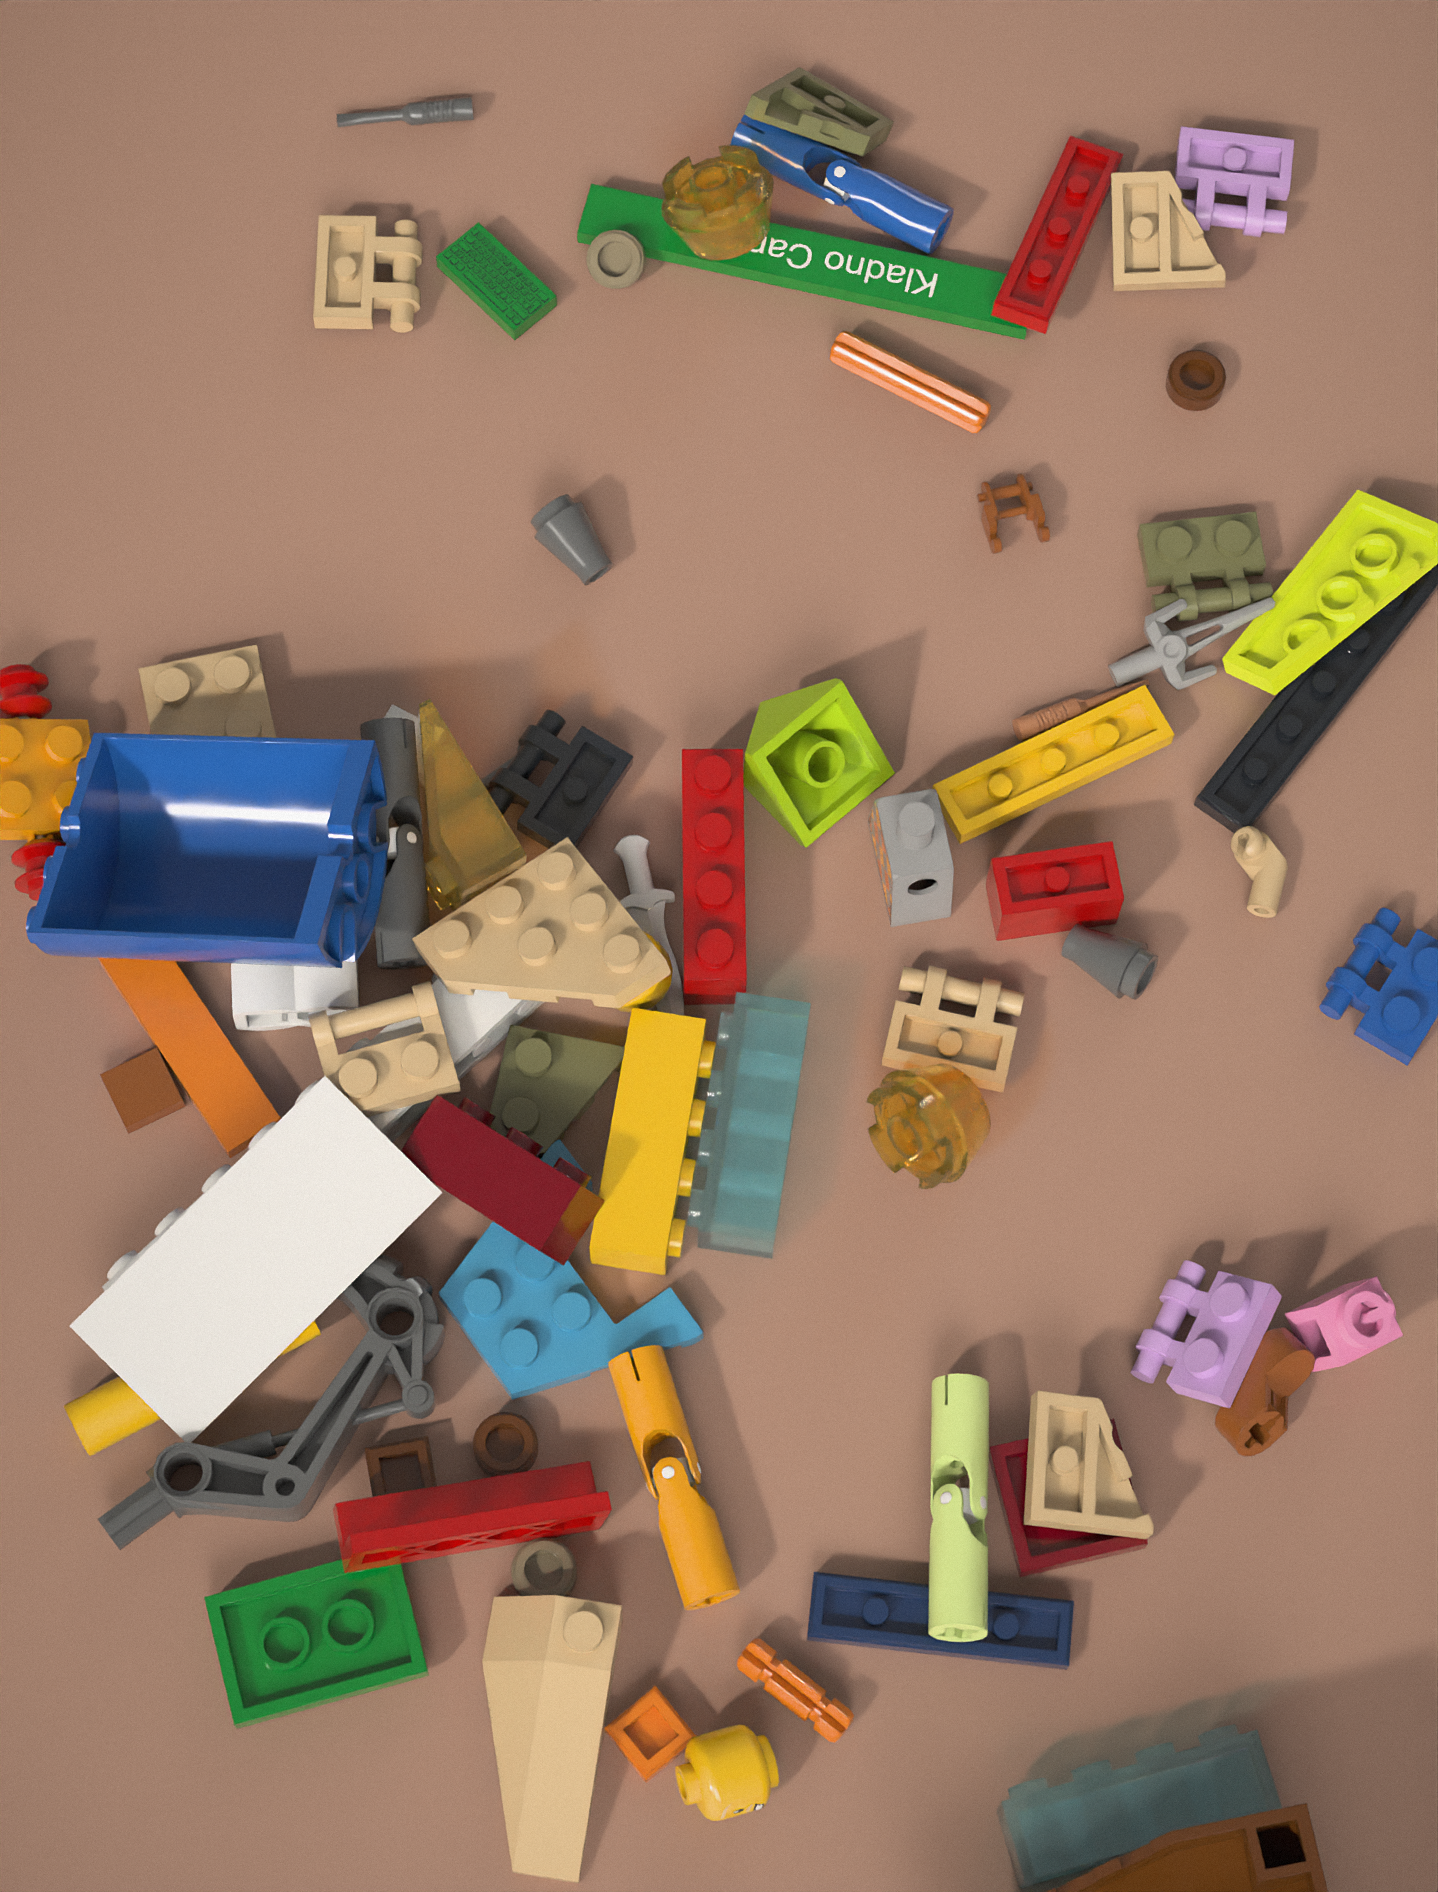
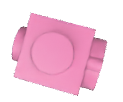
[1285,1276,1403,1372]

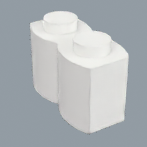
[231,960,360,1031]

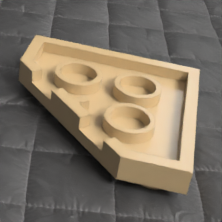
[412,837,671,1008]

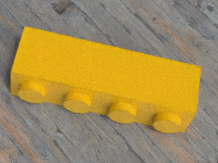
[589,1008,716,1275]

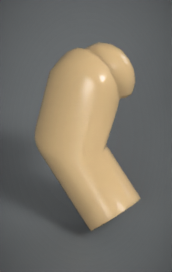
[1231,826,1288,918]

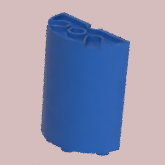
[26,733,388,968]

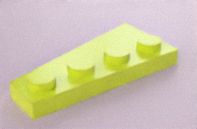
[1222,490,1438,695]

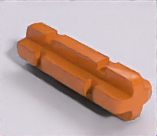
[737,1638,854,1742]

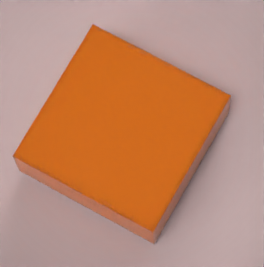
[604,1686,696,1783]

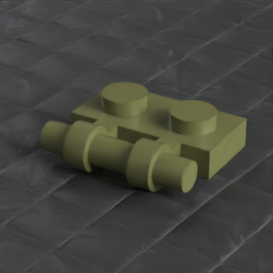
[1137,512,1273,622]

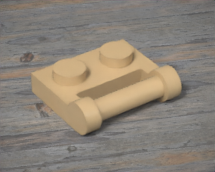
[308,981,461,1117]

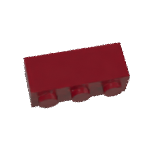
[401,1095,605,1266]

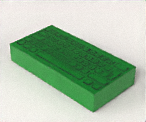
[436,222,557,340]

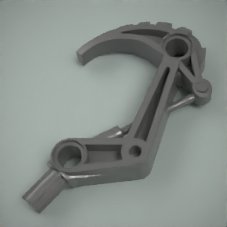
[98,1254,445,1550]

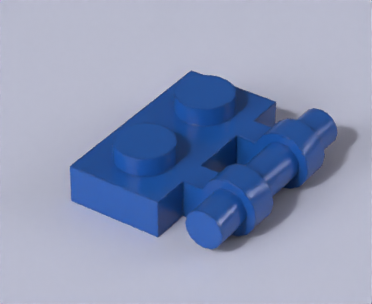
[1319,908,1438,1066]

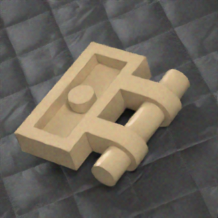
[313,215,423,333]
[881,965,1025,1093]

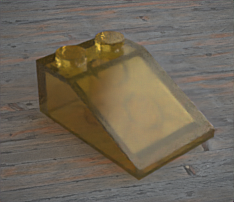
[417,698,527,912]

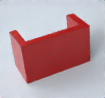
[986,841,1124,941]

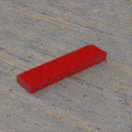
[991,135,1123,334]

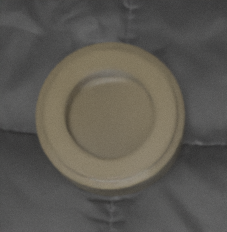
[587,230,646,289]
[511,1538,577,1597]

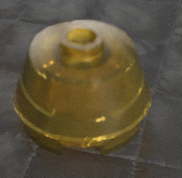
[661,145,774,260]
[866,1063,991,1189]

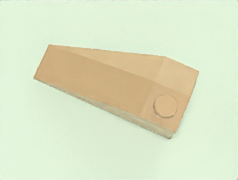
[482,1595,623,1883]

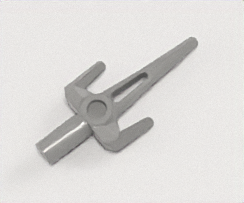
[1108,597,1275,690]

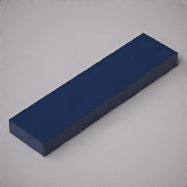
[807,1572,1074,1670]

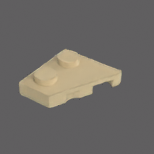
[1111,171,1226,291]
[1024,1391,1154,1539]

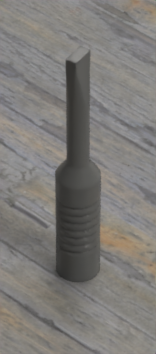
[336,97,474,127]

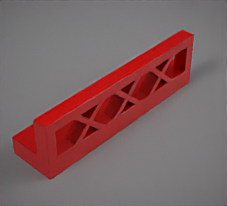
[333,1461,612,1573]

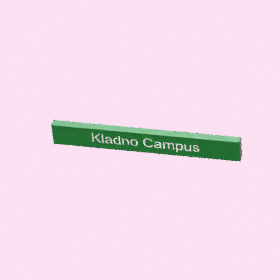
[577,184,1028,340]

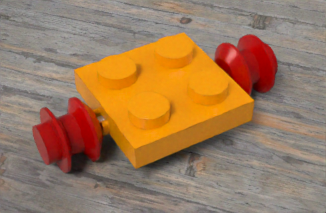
[0,664,91,901]

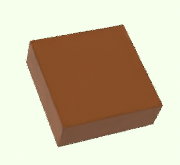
[100,1047,185,1134]

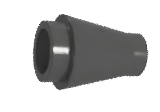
[531,494,613,585]
[1061,923,1158,1000]

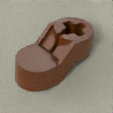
[1215,1327,1315,1457]

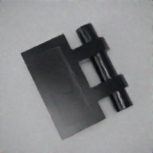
[481,709,633,849]

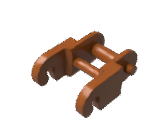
[977,473,1050,554]

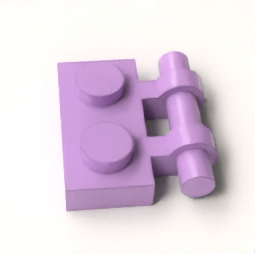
[1174,126,1294,237]
[1131,1260,1282,1408]

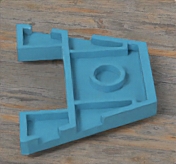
[438,1139,704,1400]

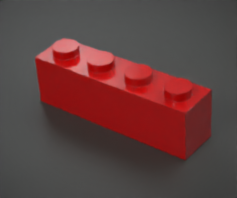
[682,749,747,1005]

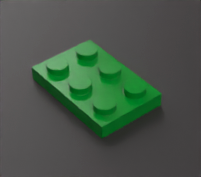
[204,1559,429,1729]

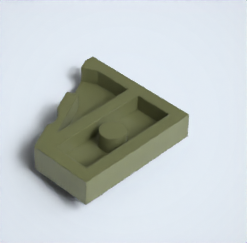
[744,67,894,156]
[490,1025,625,1159]

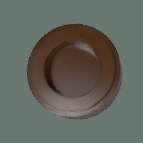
[1166,350,1226,411]
[473,1412,538,1477]

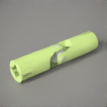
[928,1373,989,1642]

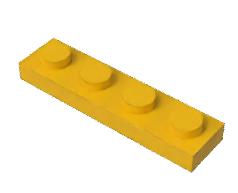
[932,685,1174,844]

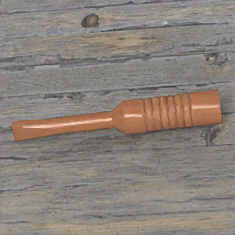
[1012,679,1150,742]

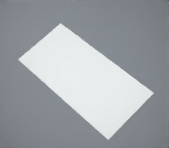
[70,1076,442,1443]

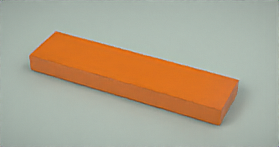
[98,958,281,1158]

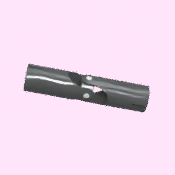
[360,718,430,970]

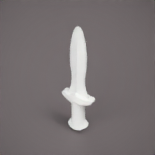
[613,835,684,1015]

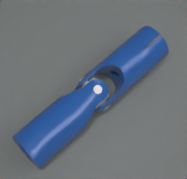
[730,114,954,255]

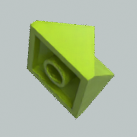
[744,678,895,848]

